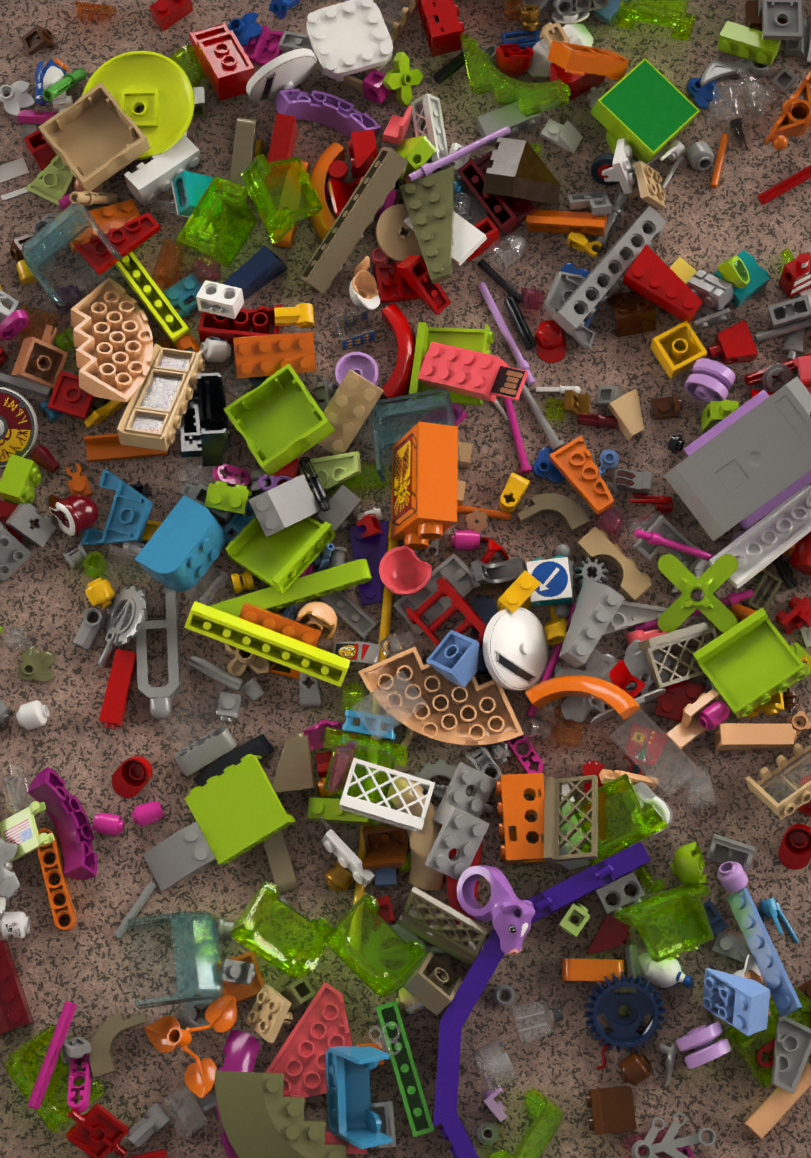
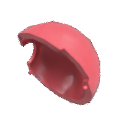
[379,545,432,596]

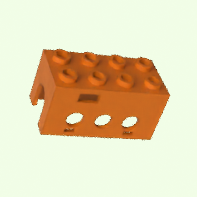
[495,773,547,865]

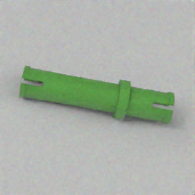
[43,68,87,101]

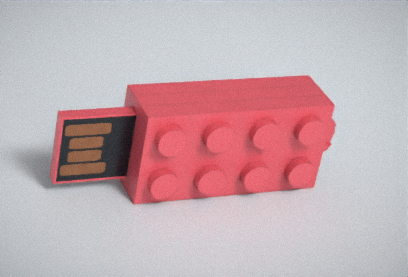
[418,342,529,402]

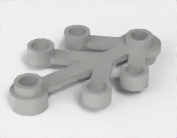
[631,1112,716,1158]

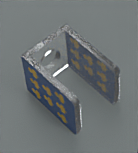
[334,308,375,350]

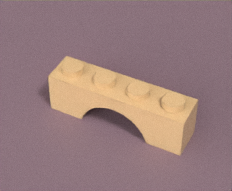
[576,527,652,603]

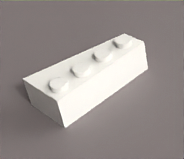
[124,135,201,207]

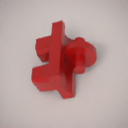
[776,596,811,635]

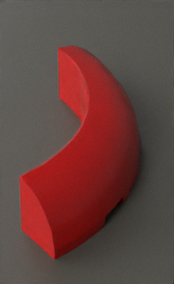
[380,303,416,411]

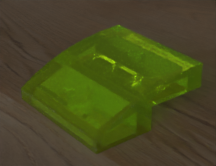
[169,44,206,88]

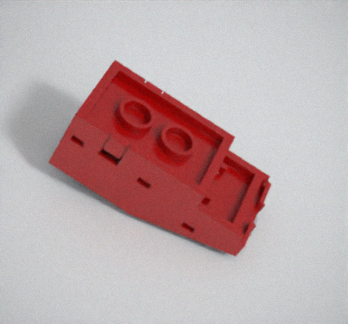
[418,0,464,57]
[189,22,254,101]

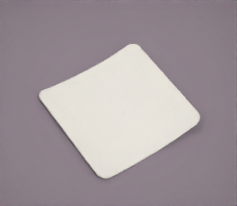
[0,158,29,200]

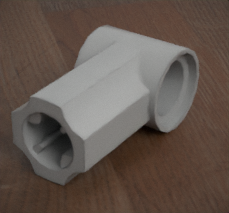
[72,608,105,650]
[126,1102,171,1148]

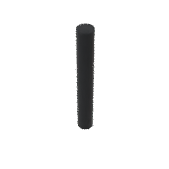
[477,259,524,304]

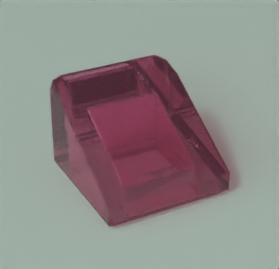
[521,287,544,310]

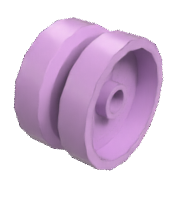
[335,352,379,389]
[684,358,736,404]
[676,1021,732,1069]

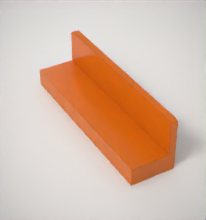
[526,209,607,236]
[83,429,168,463]

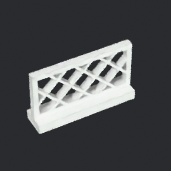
[338,758,435,834]

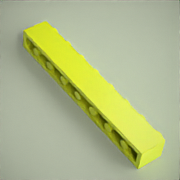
[184,601,350,687]

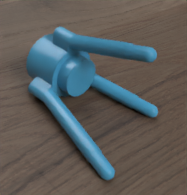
[757,898,799,943]

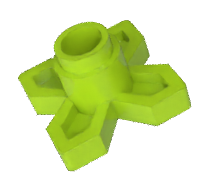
[382,52,423,106]

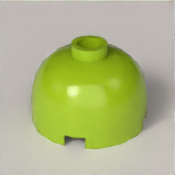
[670,841,707,885]

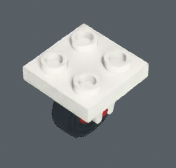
[591,138,637,194]

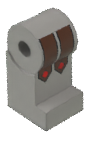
[612,469,653,495]

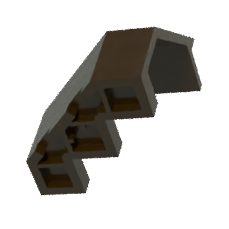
[483,137,563,205]

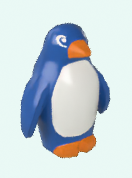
[34,59,69,106]

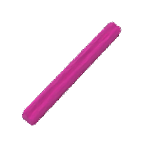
[28,1001,77,1110]

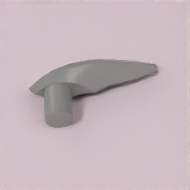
[658,1043,677,1086]

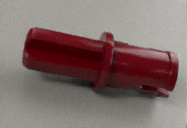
[577,413,618,429]

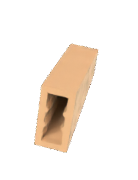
[714,723,797,751]

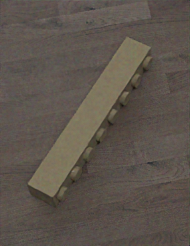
[299,147,409,294]

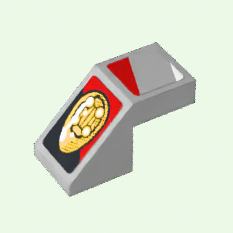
[332,642,380,665]

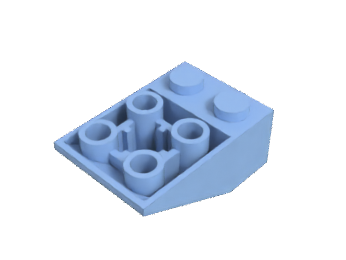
[702,968,770,1036]

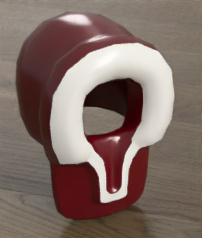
[48,494,98,536]

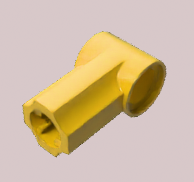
[274,303,314,329]

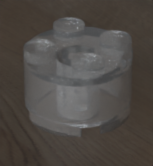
[473,1039,518,1091]

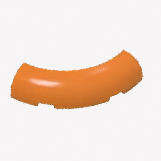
[306,142,345,241]
[525,675,641,720]

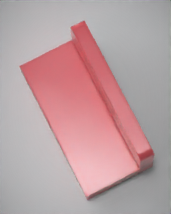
[382,106,413,145]

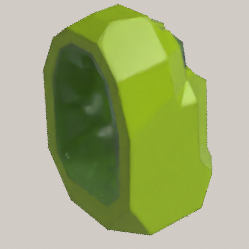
[717,255,750,289]

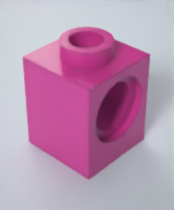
[363,69,391,104]

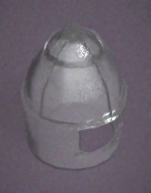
[485,234,526,272]

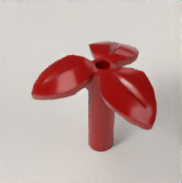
[480,537,509,564]

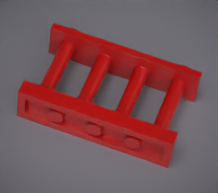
[405,577,487,647]

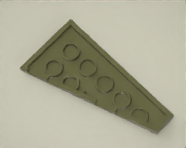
[399,166,455,284]

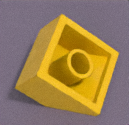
[650,320,708,379]

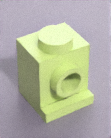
[558,903,591,938]

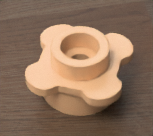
[786,711,811,735]

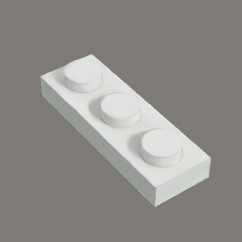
[322,829,375,887]

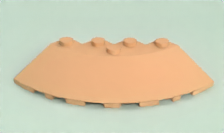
[71,277,153,402]
[358,647,524,746]

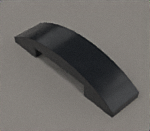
[193,734,274,787]

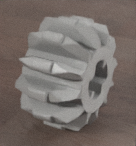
[574,557,609,587]

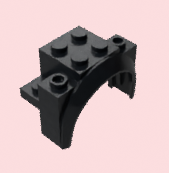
[179,373,231,466]

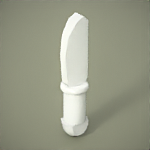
[536,385,581,395]

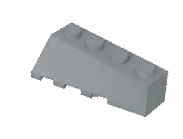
[559,578,625,669]

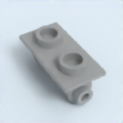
[315,378,337,411]

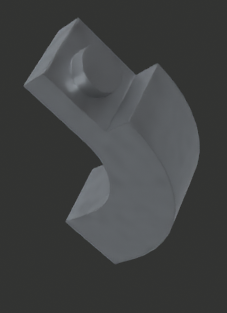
[469,556,528,589]

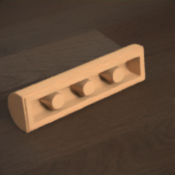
[744,1062,811,1139]

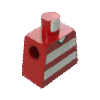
[778,253,811,298]

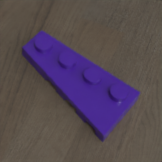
[349,521,389,606]

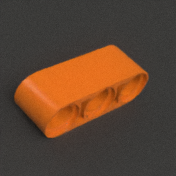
[562,959,624,982]

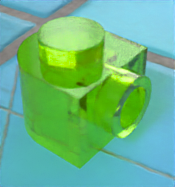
[81,551,108,579]

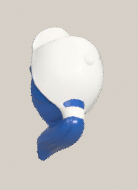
[639,952,694,988]

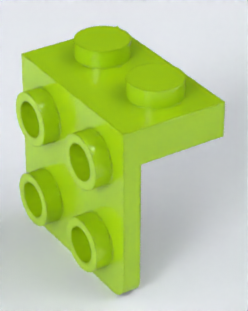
[204,481,254,515]

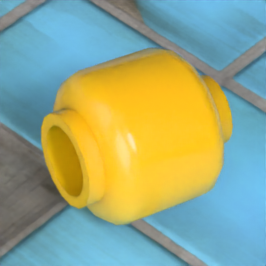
[85,577,115,609]

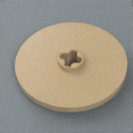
[375,204,423,261]

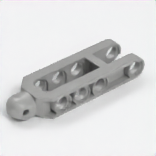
[136,588,182,720]

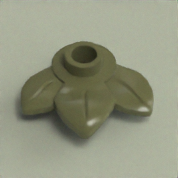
[18,645,55,683]

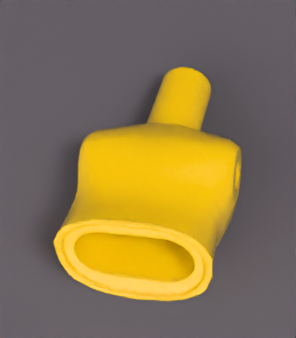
[544,606,568,645]

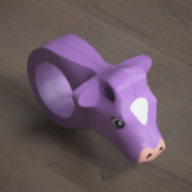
[457,865,535,956]

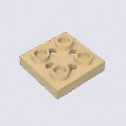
[627,161,665,209]
[246,984,293,1043]

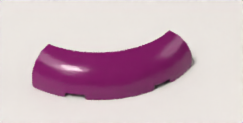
[27,767,97,880]
[216,1030,261,1158]

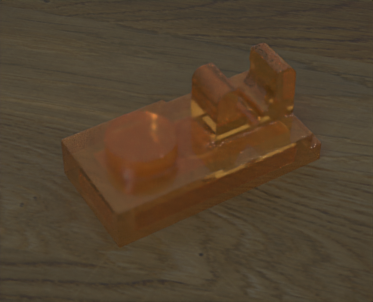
[75,1,116,21]

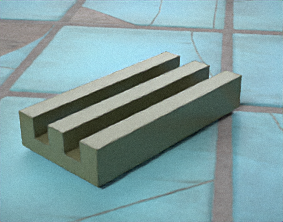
[745,570,784,611]

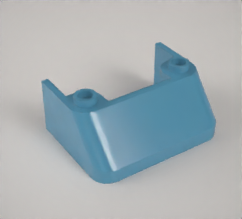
[326,1046,393,1149]

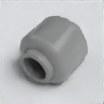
[686,141,714,171]

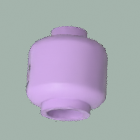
[716,861,748,893]

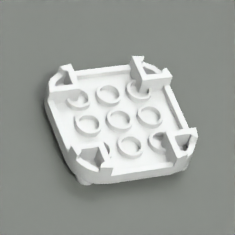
[306,0,393,82]

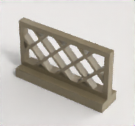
[638,620,717,689]
[544,775,598,865]
[397,887,489,967]

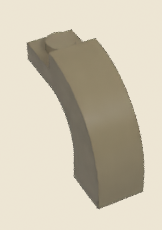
[516,493,590,535]
[89,1011,148,1078]

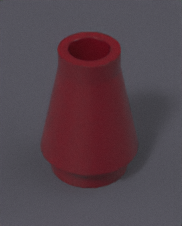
[30,444,60,473]

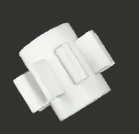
[52,91,74,113]

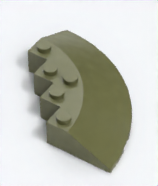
[215,1070,346,1158]

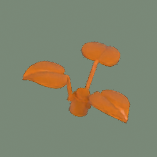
[144,995,237,1098]

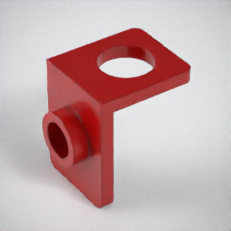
[608,660,645,698]

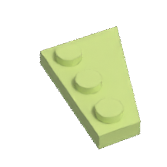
[301,451,361,497]

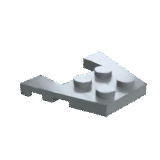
[543,271,613,350]

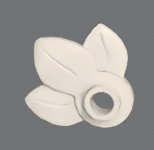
[0,81,35,116]

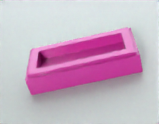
[17,110,59,124]

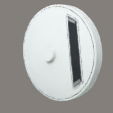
[246,48,317,102]
[483,607,549,691]

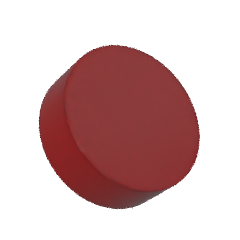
[328,160,348,181]

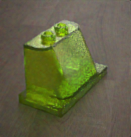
[616,0,696,41]
[241,154,323,244]
[175,176,258,268]
[323,727,408,804]
[570,774,669,865]
[616,883,715,963]

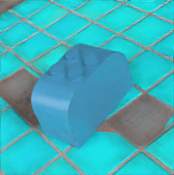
[135,495,227,592]

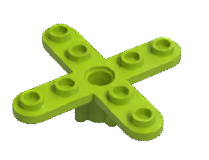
[658,554,738,633]

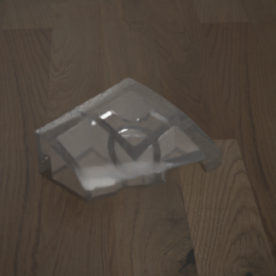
[705,80,745,124]

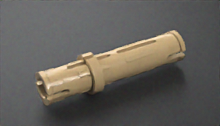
[69,190,117,206]

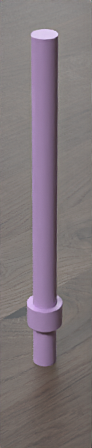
[407,126,511,182]
[478,282,535,386]

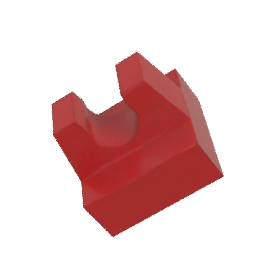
[356,514,383,538]

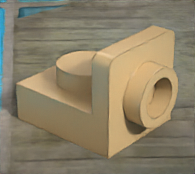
[539,21,570,48]

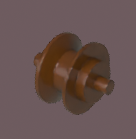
[783,688,800,713]

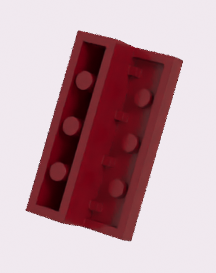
[457,151,536,233]

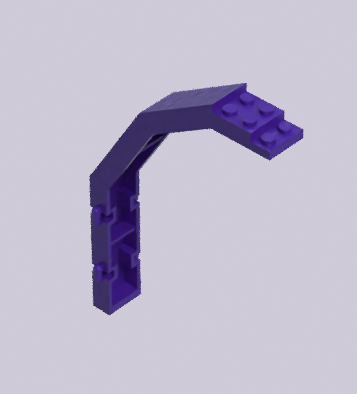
[433,841,651,1158]

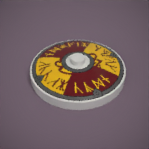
[0,387,38,467]

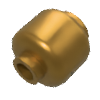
[324,861,355,893]

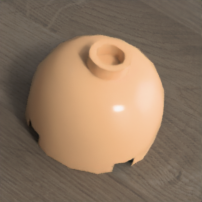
[295,601,337,640]

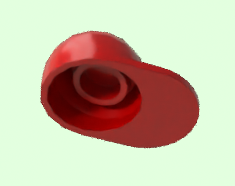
[535,320,566,363]
[112,756,153,798]
[778,823,811,870]

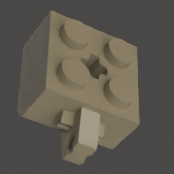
[403,951,464,1016]

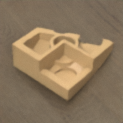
[608,389,645,441]

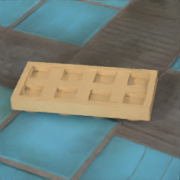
[317,369,384,455]

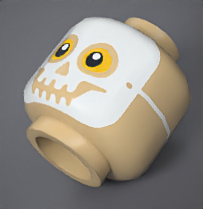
[396,987,426,1014]

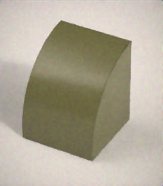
[192,87,207,118]
[280,976,316,1012]

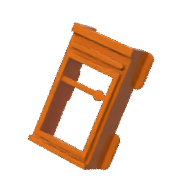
[548,40,629,81]

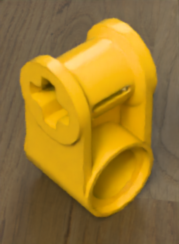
[499,472,531,512]

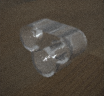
[368,1022,401,1056]

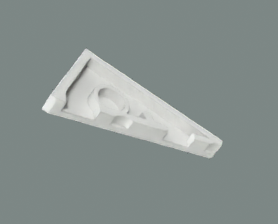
[602,601,667,636]

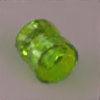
[54,327,75,351]

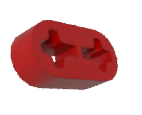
[755,1037,775,1068]

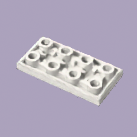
[404,212,487,266]

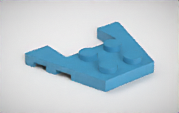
[81,469,153,546]

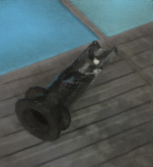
[729,118,748,151]

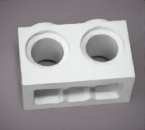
[196,280,244,319]

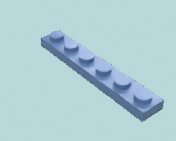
[727,888,802,1017]

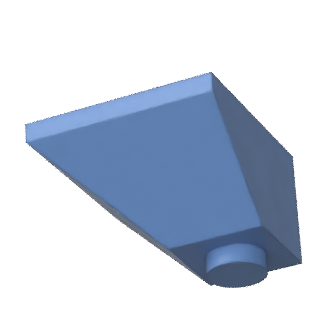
[426,630,479,688]

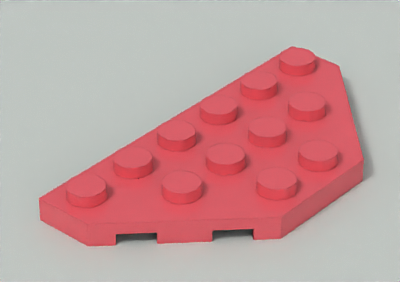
[266,982,353,1098]

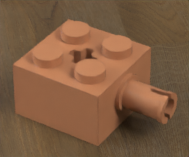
[11,325,68,390]

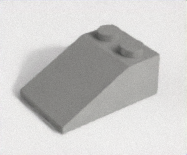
[248,474,321,537]
[142,822,217,892]

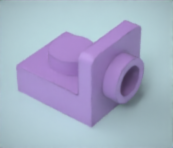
[483,1086,507,1122]

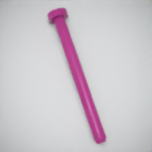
[503,397,533,475]

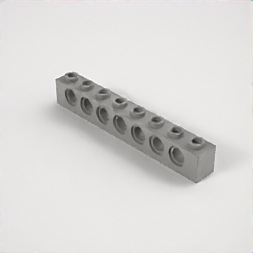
[552,206,666,334]

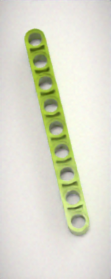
[209,559,372,618]

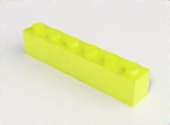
[114,252,190,347]

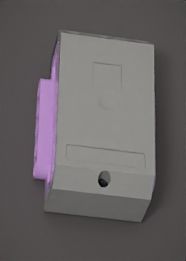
[664,377,811,541]

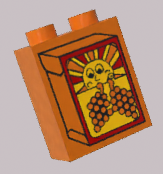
[391,422,458,550]

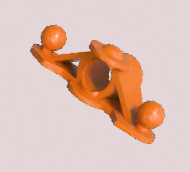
[764,71,811,150]

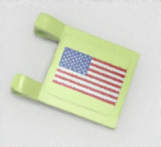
[0,801,54,862]

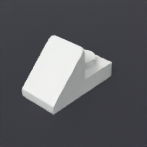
[540,119,583,154]

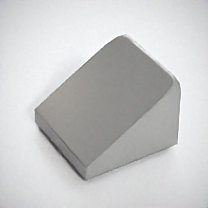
[772,66,800,93]
[596,386,622,407]

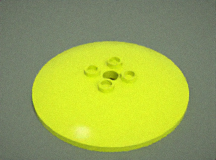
[82,51,195,160]

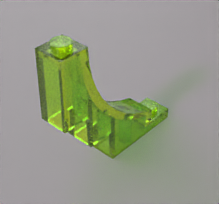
[460,34,571,117]

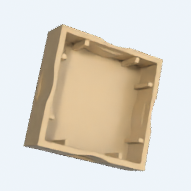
[38,82,150,191]

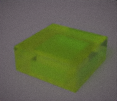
[544,397,565,421]

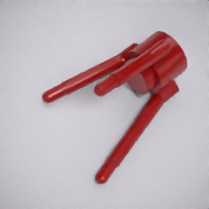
[630,493,673,525]

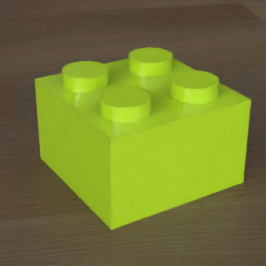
[0,454,42,505]

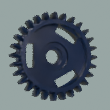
[584,971,665,1053]

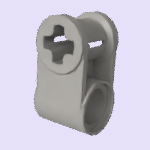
[299,672,321,708]
[465,745,500,784]

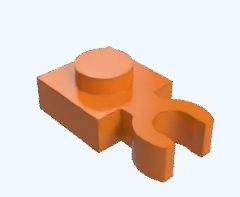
[66,464,93,497]

